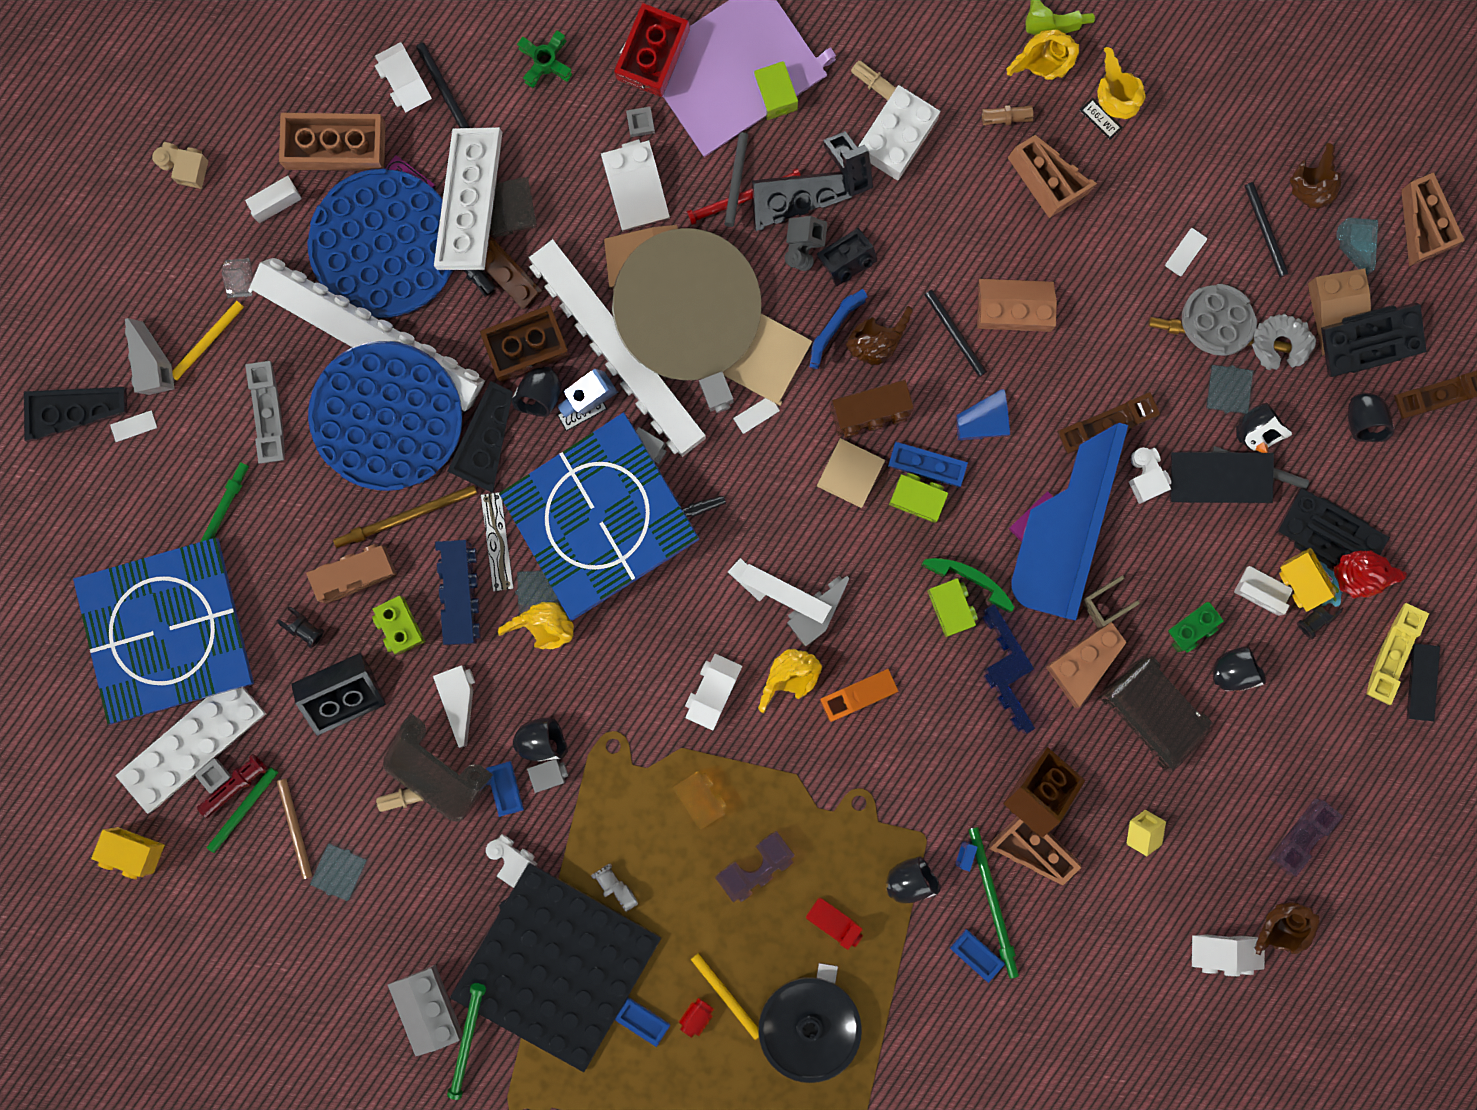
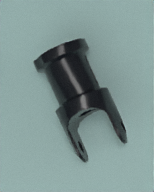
[1297,602,1344,639]
[276,607,324,649]

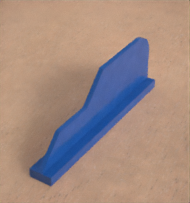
[1011,423,1128,621]

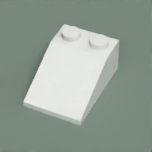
[601,141,670,232]

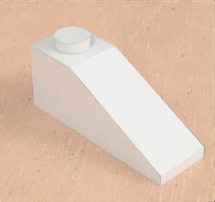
[433,665,475,748]

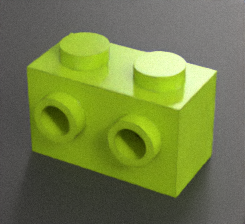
[372,596,425,655]

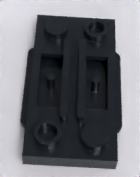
[1321,303,1427,377]
[1275,488,1390,569]

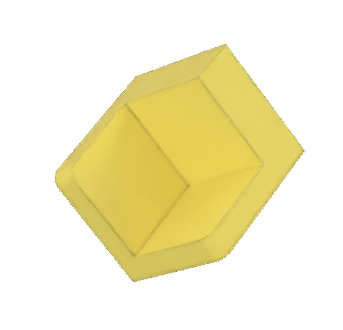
[1127,810,1166,856]

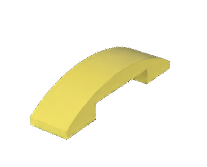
[1367,603,1429,705]

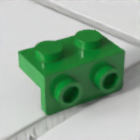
[1168,602,1224,653]

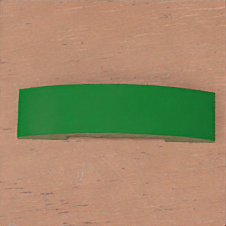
[921,558,1014,613]

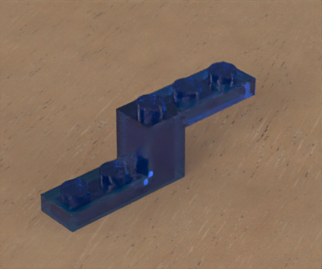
[983,604,1035,734]

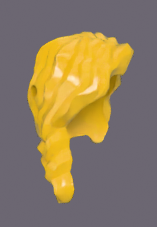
[1006,30,1079,80]
[1097,47,1146,119]
[498,602,574,649]
[758,649,822,714]

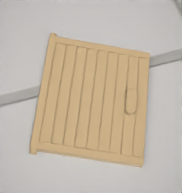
[723,314,812,406]

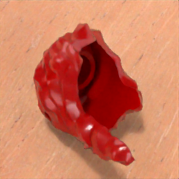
[1334,551,1407,598]

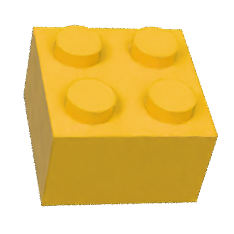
[1279,547,1337,612]
[91,827,165,879]

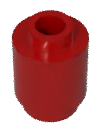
[678,998,714,1038]

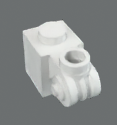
[1129,447,1171,504]
[486,834,538,887]

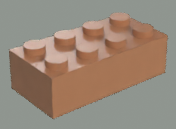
[279,113,386,171]

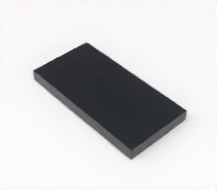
[1170,452,1274,503]

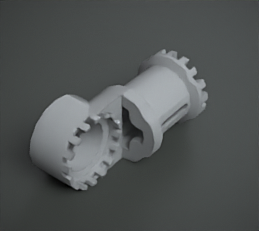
[591,863,638,912]

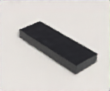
[1406,644,1440,722]

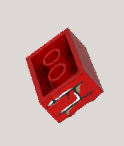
[614,3,690,97]

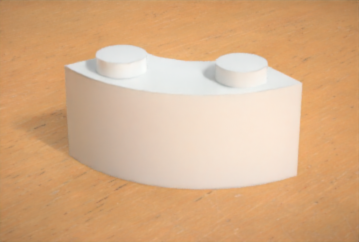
[374,42,432,113]
[685,654,742,730]

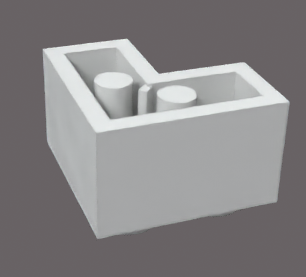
[1192,934,1265,976]

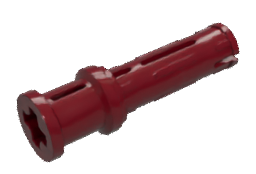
[197,754,268,819]

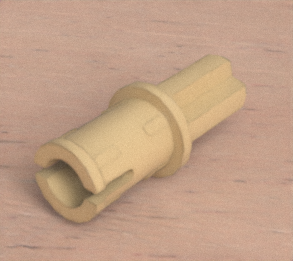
[851,61,897,101]
[376,784,428,812]

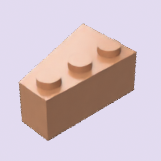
[1401,173,1465,266]
[306,544,397,604]
[1045,622,1126,708]

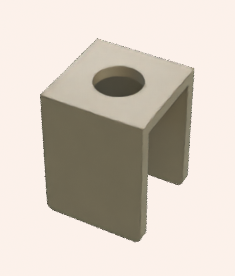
[1081,575,1140,628]

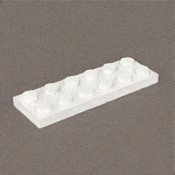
[434,128,503,270]
[115,687,266,814]

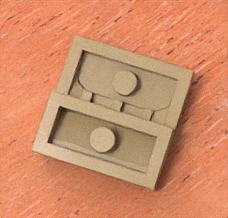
[817,438,885,508]

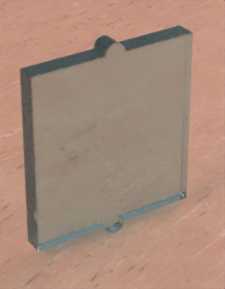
[1206,365,1253,414]
[515,571,561,613]
[310,843,367,901]

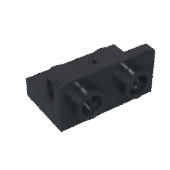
[817,228,878,286]

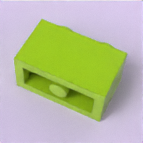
[889,473,948,523]
[927,578,978,637]

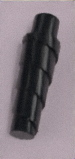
[682,496,726,518]

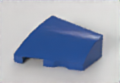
[956,389,1010,441]

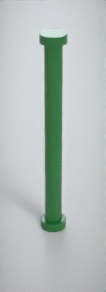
[447,983,486,1100]

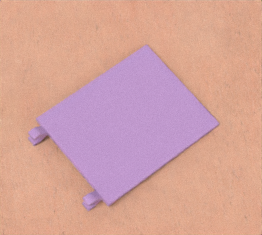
[663,0,836,157]

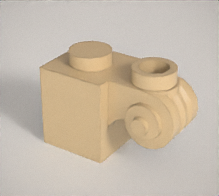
[152,142,208,189]

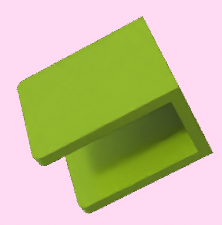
[754,61,798,120]

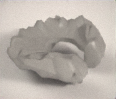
[1252,314,1316,370]

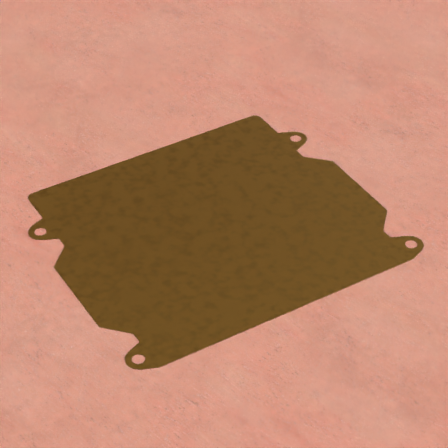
[507,731,927,1110]

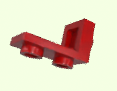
[806,898,863,950]

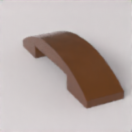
[1394,370,1477,419]
[1057,392,1160,454]

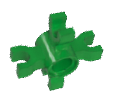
[517,30,573,89]

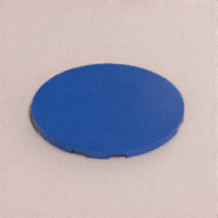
[307,169,453,318]
[308,341,462,491]

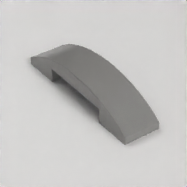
[245,361,285,464]

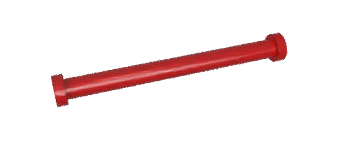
[687,168,801,225]

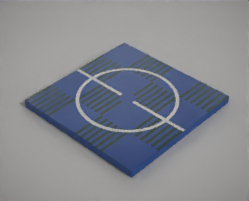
[499,412,700,621]
[73,538,254,725]

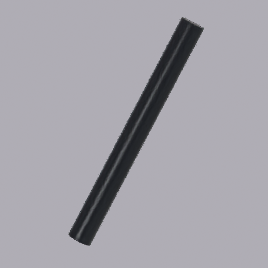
[416,42,470,128]
[1244,182,1289,278]
[924,290,987,377]

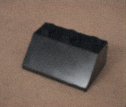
[291,652,386,736]

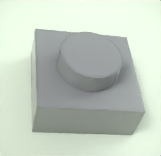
[626,107,655,137]
[194,758,232,794]

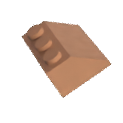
[977,279,1057,332]

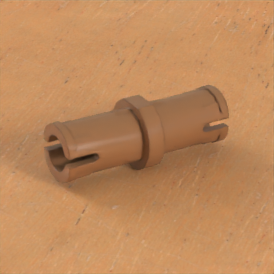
[982,105,1033,125]

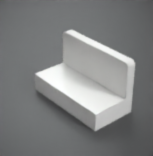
[245,176,302,224]
[1234,566,1292,616]

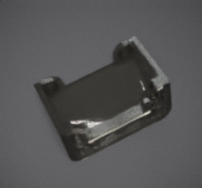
[1097,655,1213,772]
[383,713,493,822]

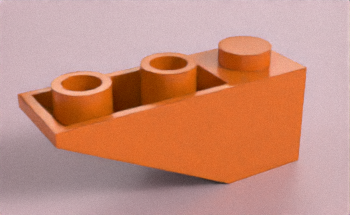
[819,669,899,722]

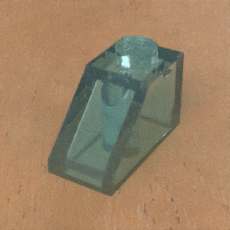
[1337,218,1378,275]

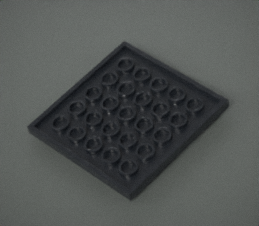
[450,862,661,1072]

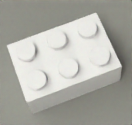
[858,85,940,180]

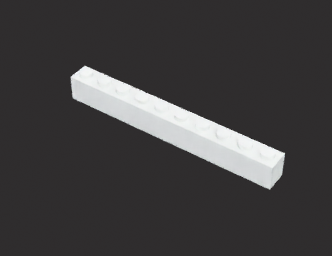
[529,239,706,457]
[250,258,485,411]

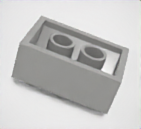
[388,965,463,1057]

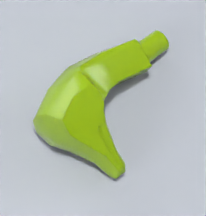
[1025,0,1095,36]

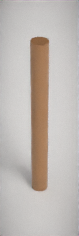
[277,779,313,879]

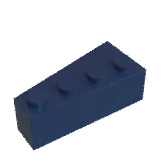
[435,540,481,646]

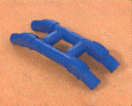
[809,289,868,369]

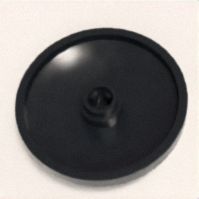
[758,977,862,1083]

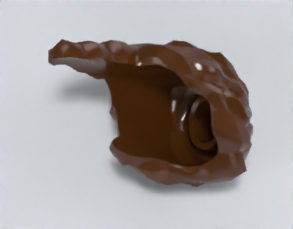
[1290,143,1341,209]
[845,306,913,365]
[1254,902,1319,955]

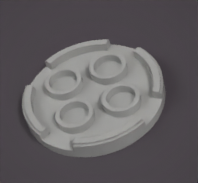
[1182,284,1257,356]

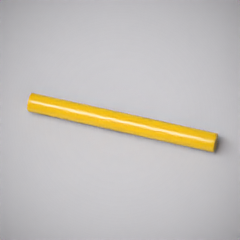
[172,301,244,380]
[690,953,759,1040]

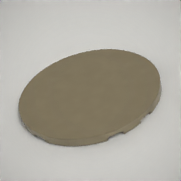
[612,228,761,380]

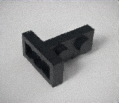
[823,131,873,197]

